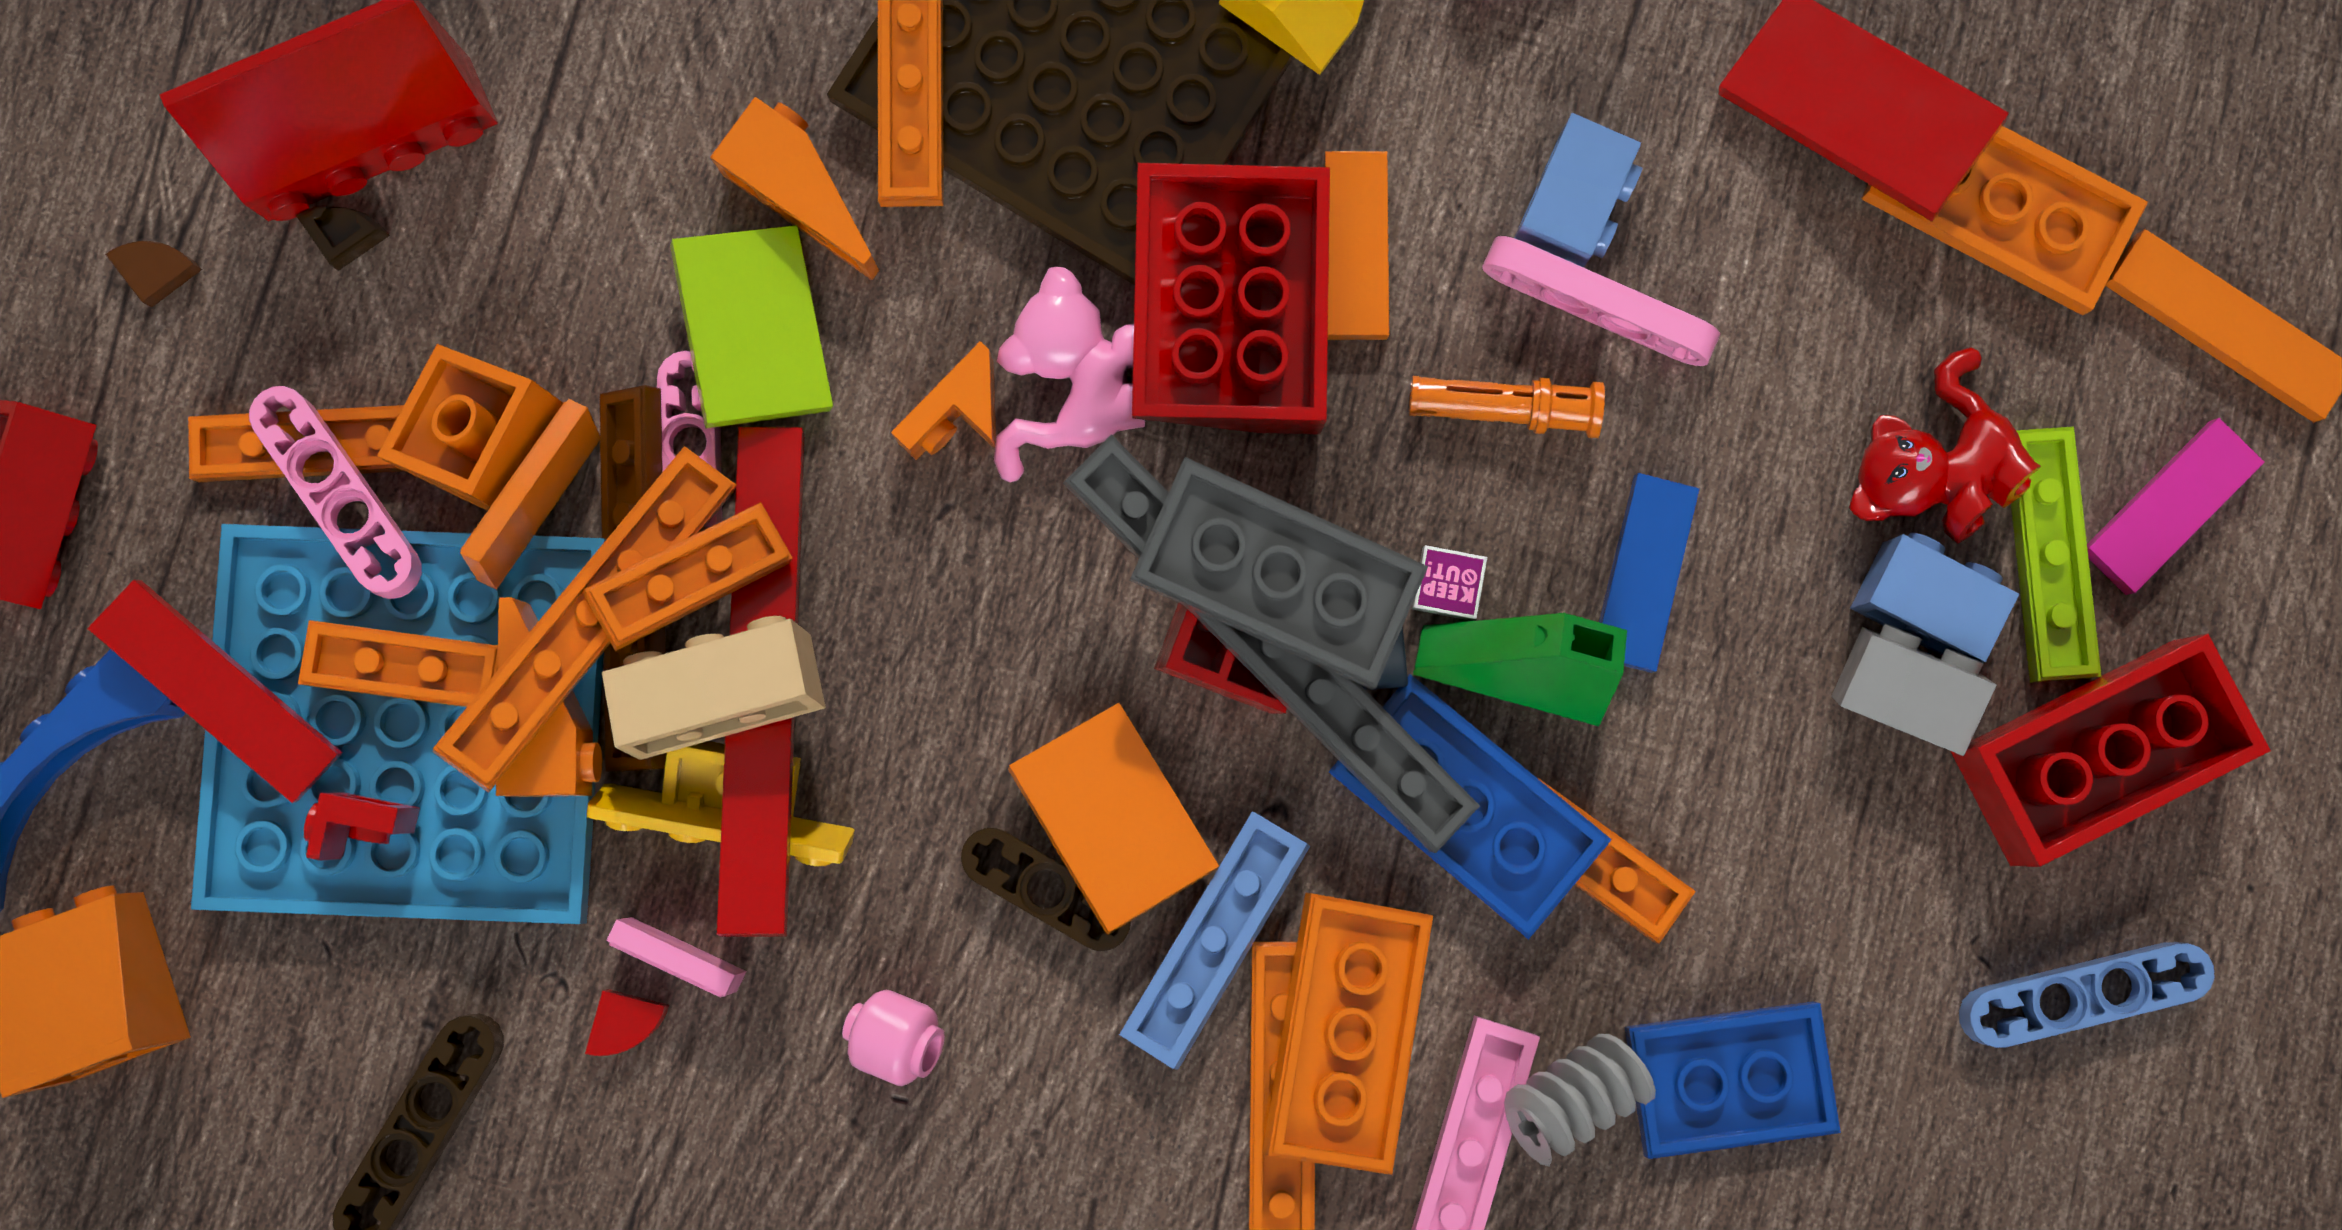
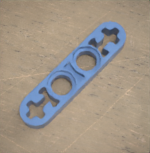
[1959,942,2215,1048]

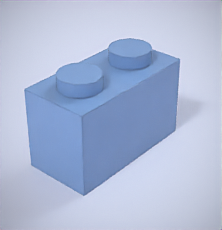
[1514,113,1643,267]
[1850,533,2019,663]

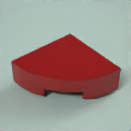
[585,989,669,1056]

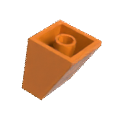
[0,885,191,1098]

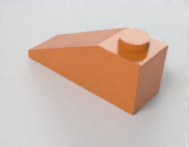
[710,97,879,280]
[496,597,602,797]

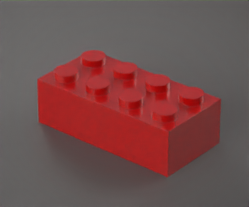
[1950,634,2271,867]

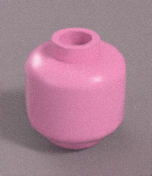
[842,990,945,1086]

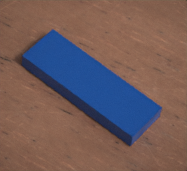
[1599,473,1700,673]

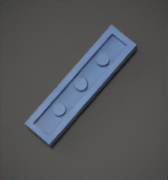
[1119,811,1310,1070]

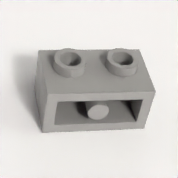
[1831,624,1997,756]

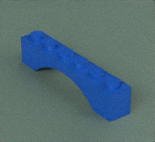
[0,649,186,912]

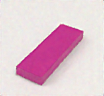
[2087,418,2265,595]

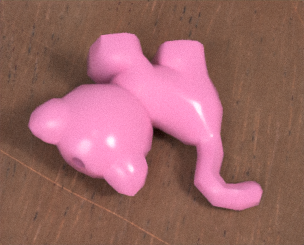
[994,267,1145,483]

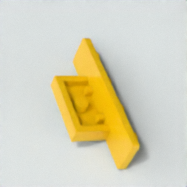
[586,741,855,866]

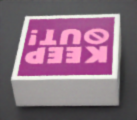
[1411,545,1487,621]

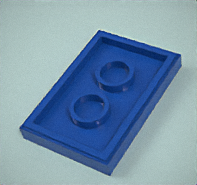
[1625,1001,1841,1159]

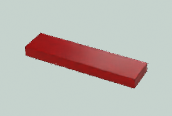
[87,580,343,803]

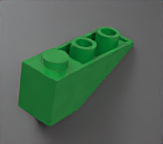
[1413,613,1627,727]

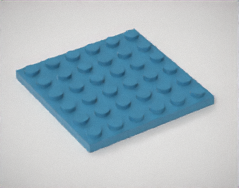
[191,524,607,924]

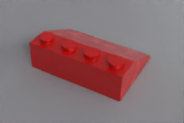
[159,0,498,221]
[1132,163,1330,434]

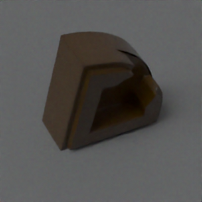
[296,206,390,271]

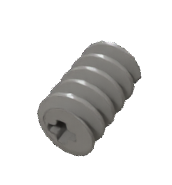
[1504,1034,1656,1167]

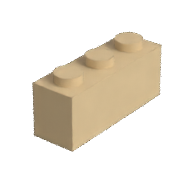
[602,616,826,760]

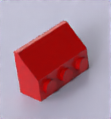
[0,400,98,609]

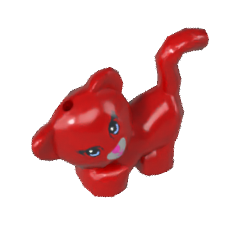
[1849,347,2041,544]

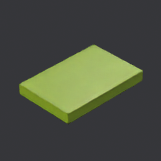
[670,225,833,429]

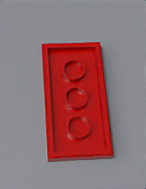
[1718,0,2009,222]

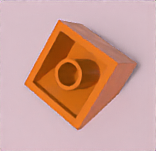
[377,344,563,510]

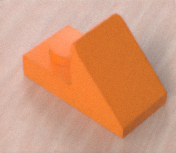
[891,341,996,460]

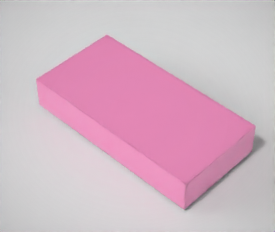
[606,917,747,998]

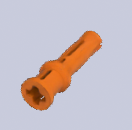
[1409,376,1605,438]

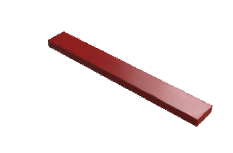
[717,427,805,937]

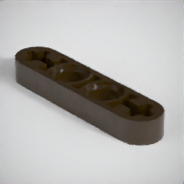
[333,1013,504,1230]

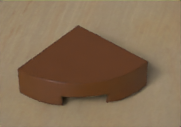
[105,241,202,307]

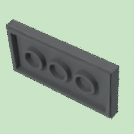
[1129,457,1428,689]

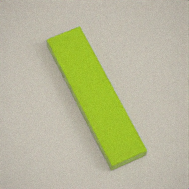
[2011,426,2102,683]

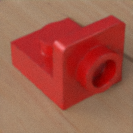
[304,792,420,861]

